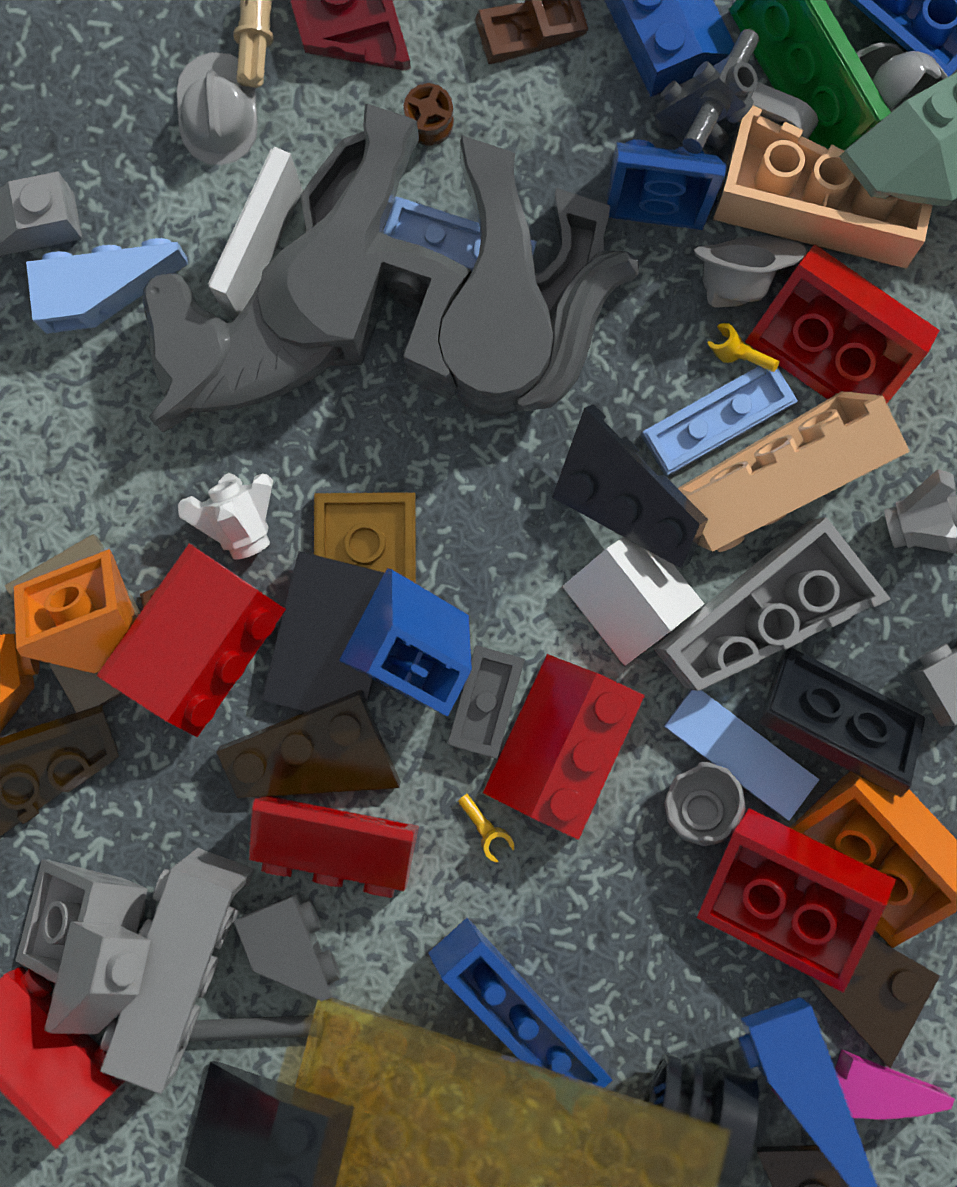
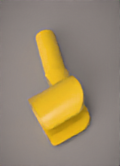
[707,323,779,372]
[457,794,514,863]

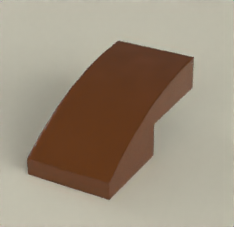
[475,0,589,65]

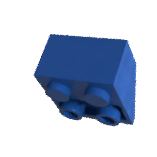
[339,568,472,716]

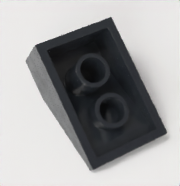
[184,1061,354,1187]

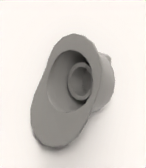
[177,52,258,165]
[694,236,807,308]

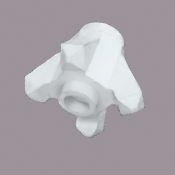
[178,473,273,560]

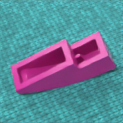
[772,1049,955,1120]

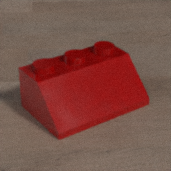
[745,244,940,404]
[97,544,286,737]
[483,654,645,840]
[249,796,419,898]
[696,808,896,993]
[0,966,125,1149]

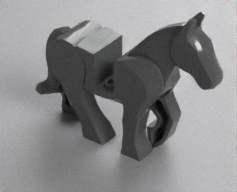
[143,104,639,432]

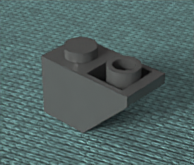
[234,892,341,1001]

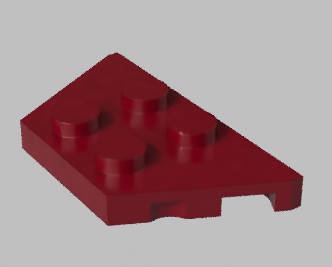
[290,0,411,71]

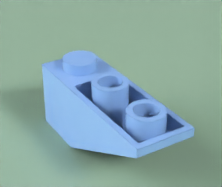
[26,238,188,334]

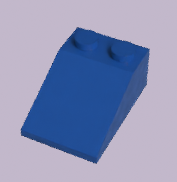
[607,140,726,230]

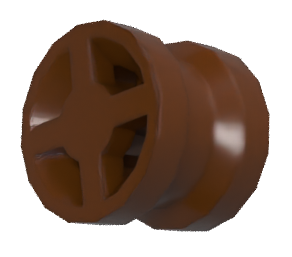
[403,83,454,146]

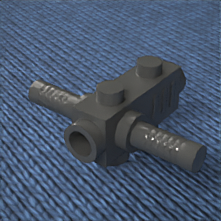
[653,29,759,154]

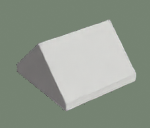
[562,537,704,666]

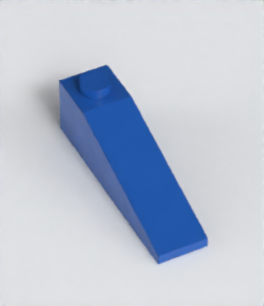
[428,918,612,1116]
[737,997,878,1187]

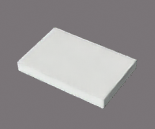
[208,147,303,319]

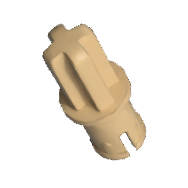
[233,0,273,88]

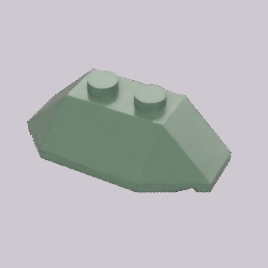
[839,72,957,206]

